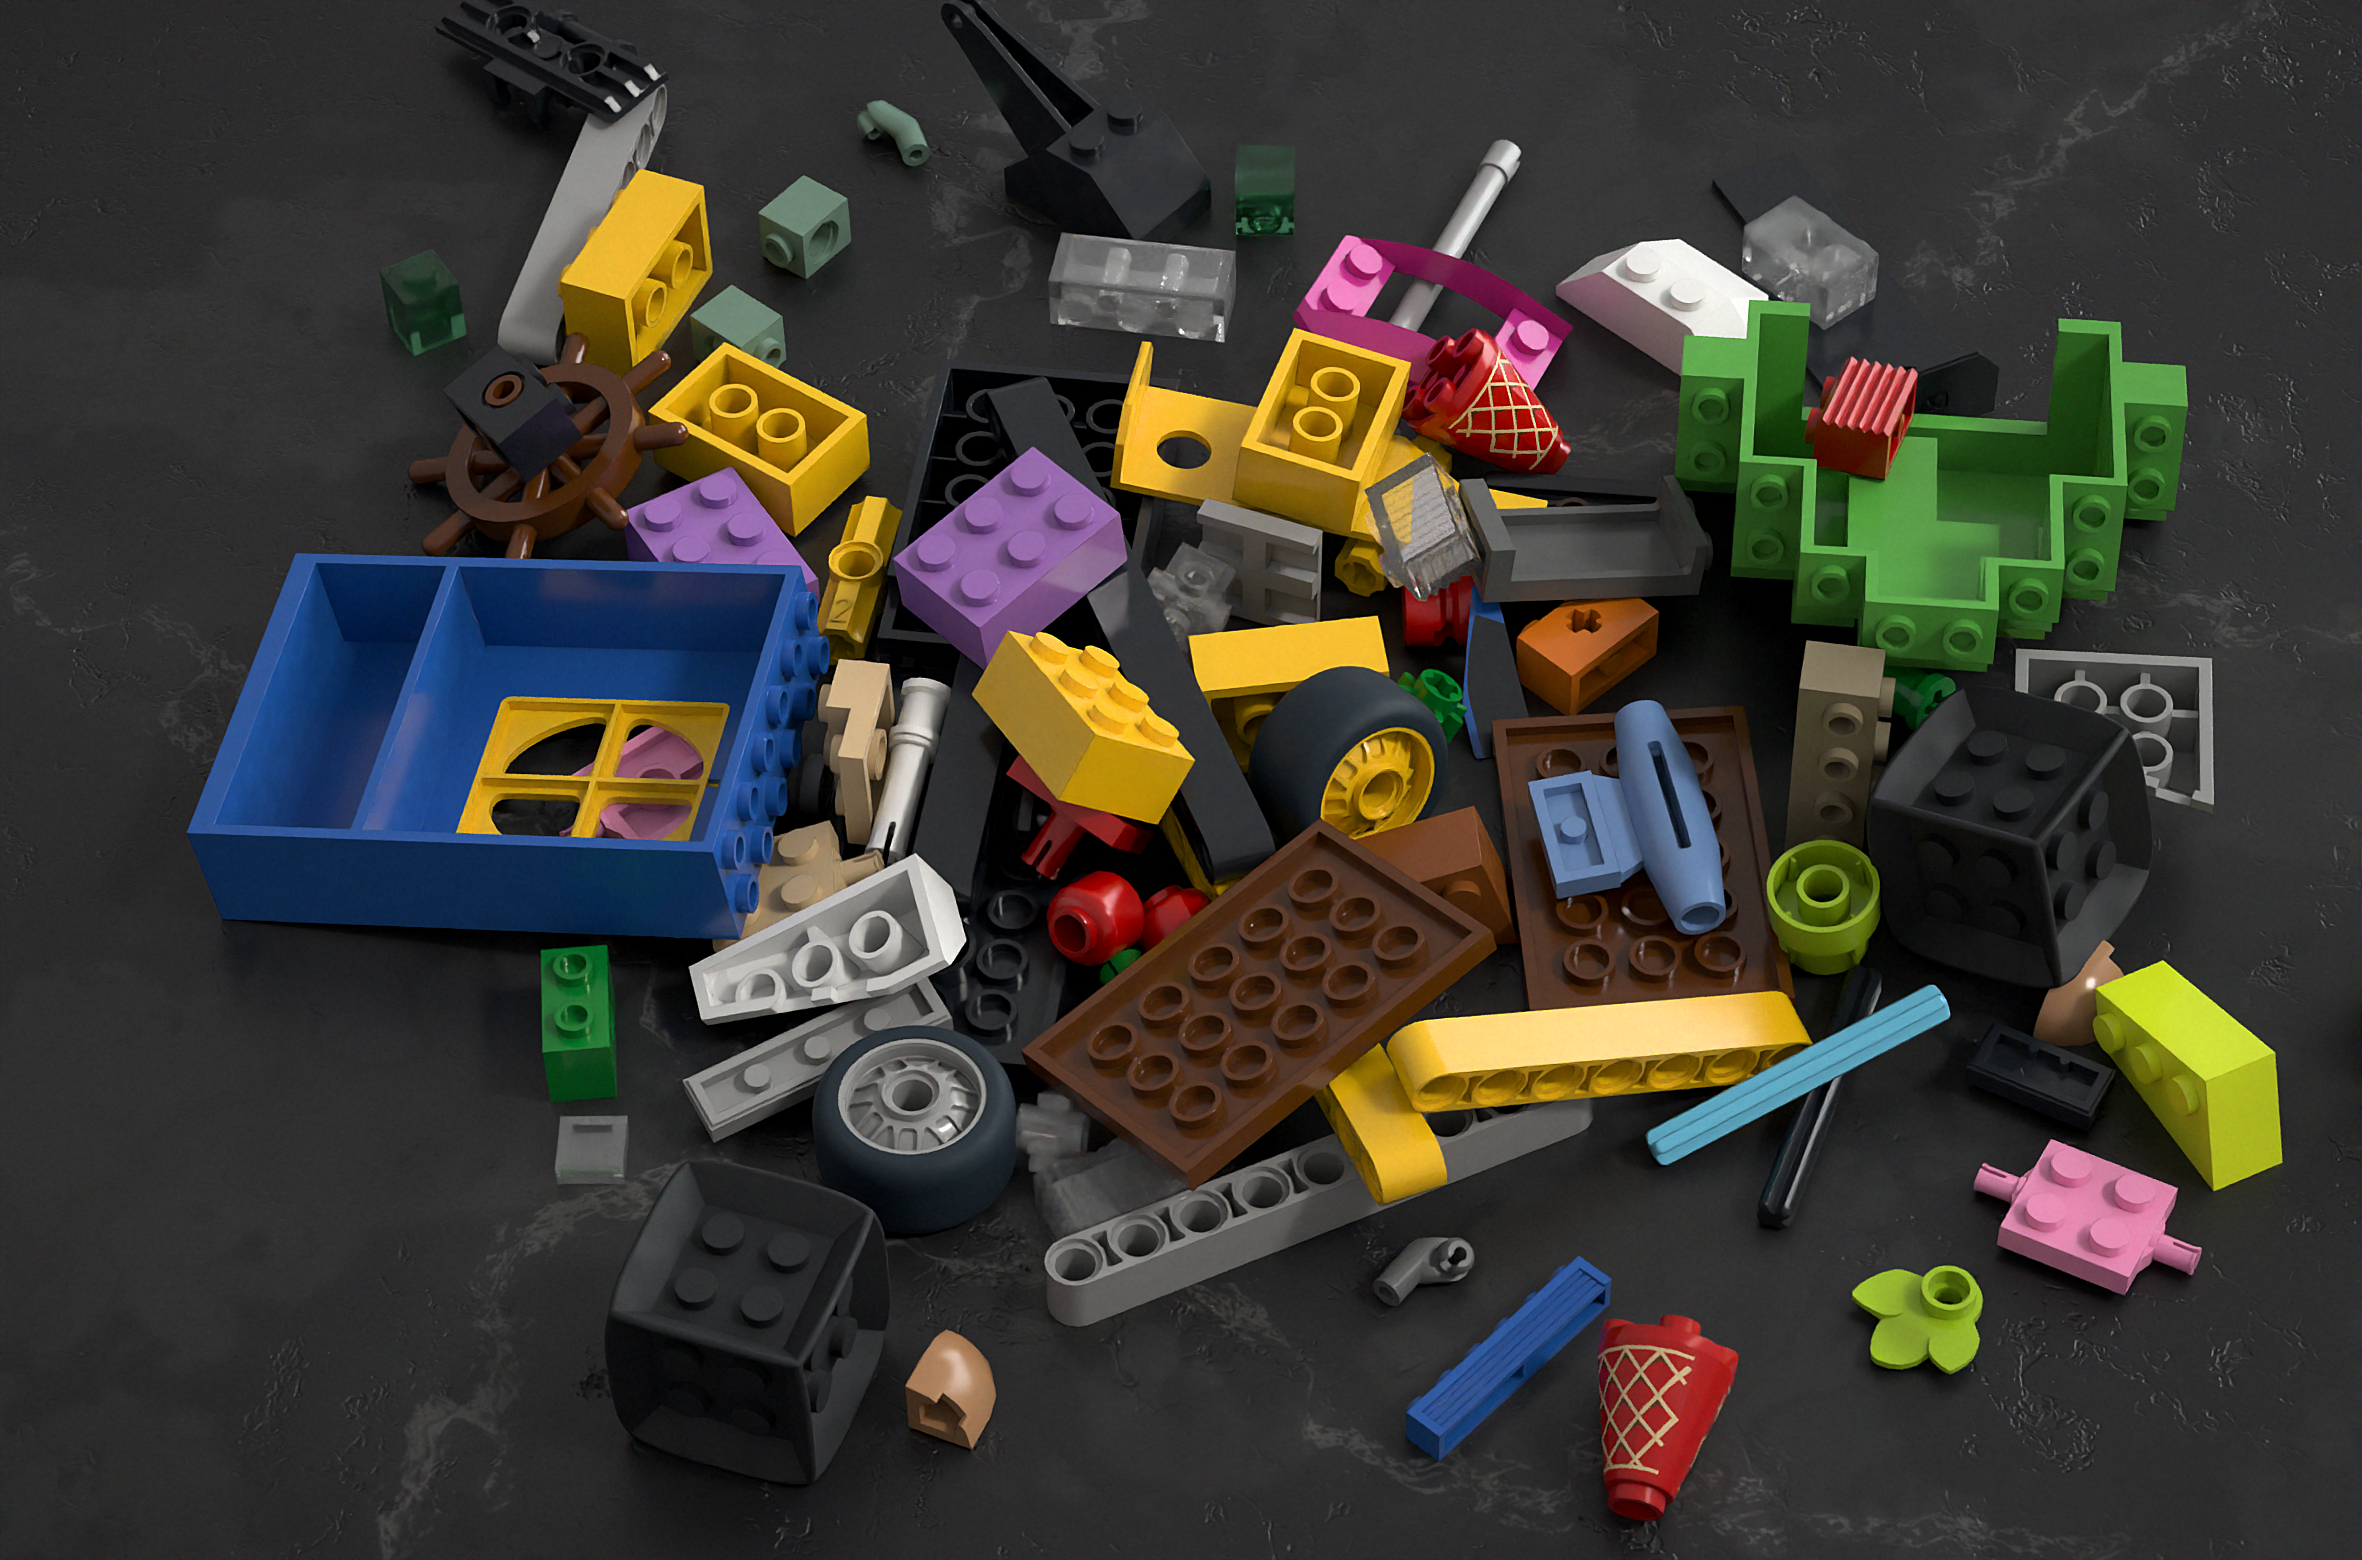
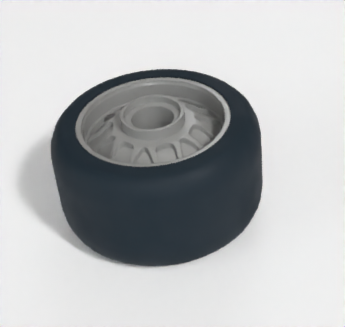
[812,1025,1018,1234]

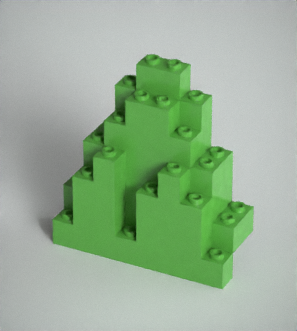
[1675,300,2188,672]

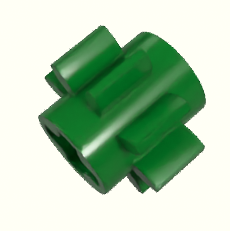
[1397,669,1468,745]

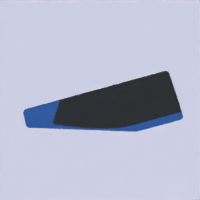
[1462,585,1529,759]

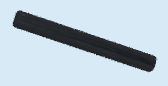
[1757,964,1883,1229]

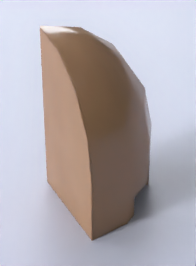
[2033,940,2124,1046]
[905,1330,996,1450]

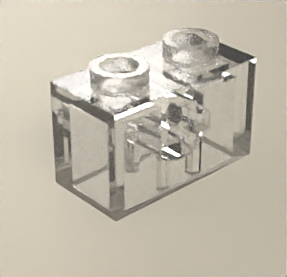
[1742,195,1879,329]

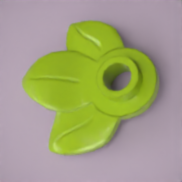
[1852,1266,1983,1374]

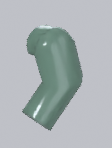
[857,100,930,166]

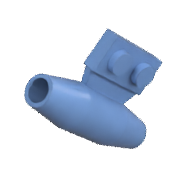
[1528,700,1726,935]

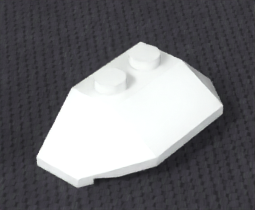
[1556,239,1768,376]

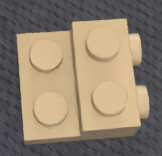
[818,659,896,845]

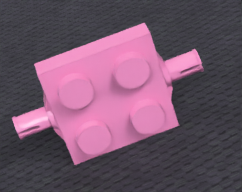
[559,726,704,840]
[1974,1139,2202,1296]

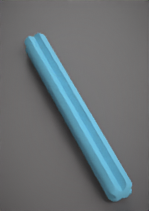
[1645,985,1951,1166]

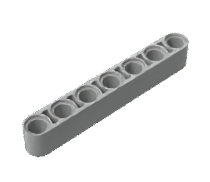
[498,84,667,366]

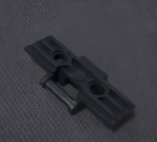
[434,0,669,127]

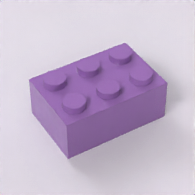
[893,447,1127,671]
[625,466,821,612]

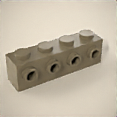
[1784,640,1896,853]

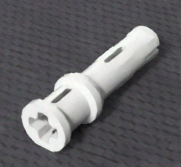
[864,677,952,867]

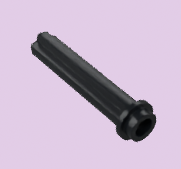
[1483,470,1662,507]

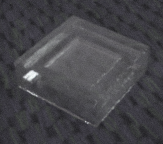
[555,1116,629,1184]

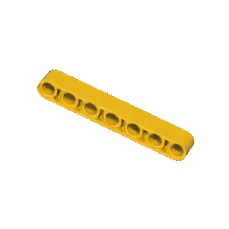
[1386,991,1813,1113]

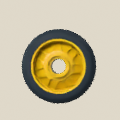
[1247,666,1448,843]

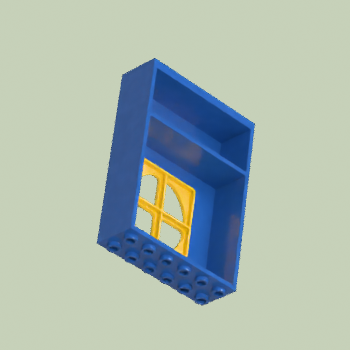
[187,553,830,940]

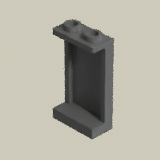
[1452,475,1713,603]

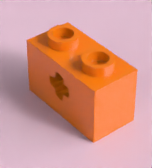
[1516,597,1659,716]

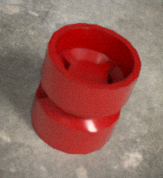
[1402,565,1475,647]

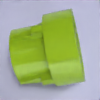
[1767,840,1881,975]

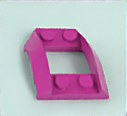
[1292,235,1574,391]

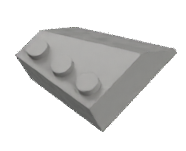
[2012,649,2214,814]

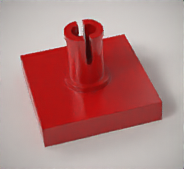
[1006,754,1154,881]

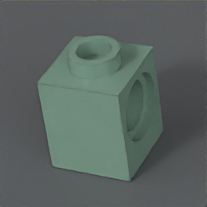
[758,175,851,279]
[690,285,787,369]

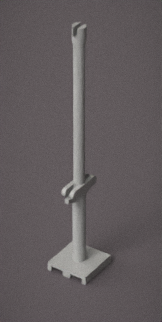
[1196,140,1521,627]

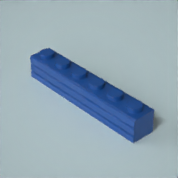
[1405,1256,1611,1462]

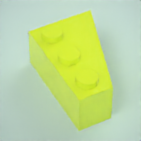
[2093,961,2283,1191]

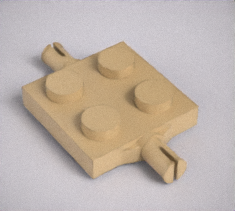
[676,820,885,953]

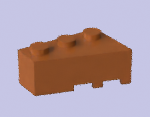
[1354,806,1518,945]

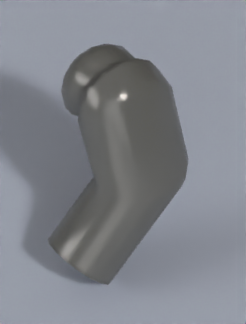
[1373,1237,1475,1306]

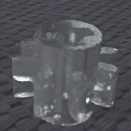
[1016,1090,1091,1176]

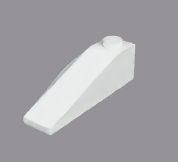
[689,853,966,1025]

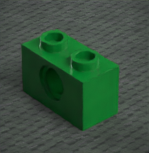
[541,945,617,1103]

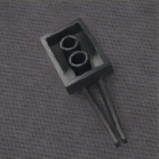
[941,0,1212,268]

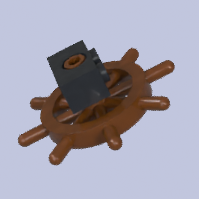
[408,332,689,559]

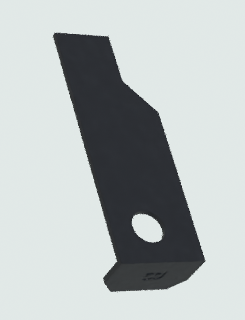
[1712,152,1999,417]

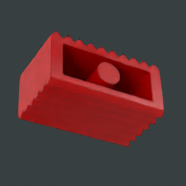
[1805,356,1918,481]

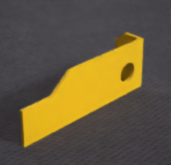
[1110,341,1548,561]

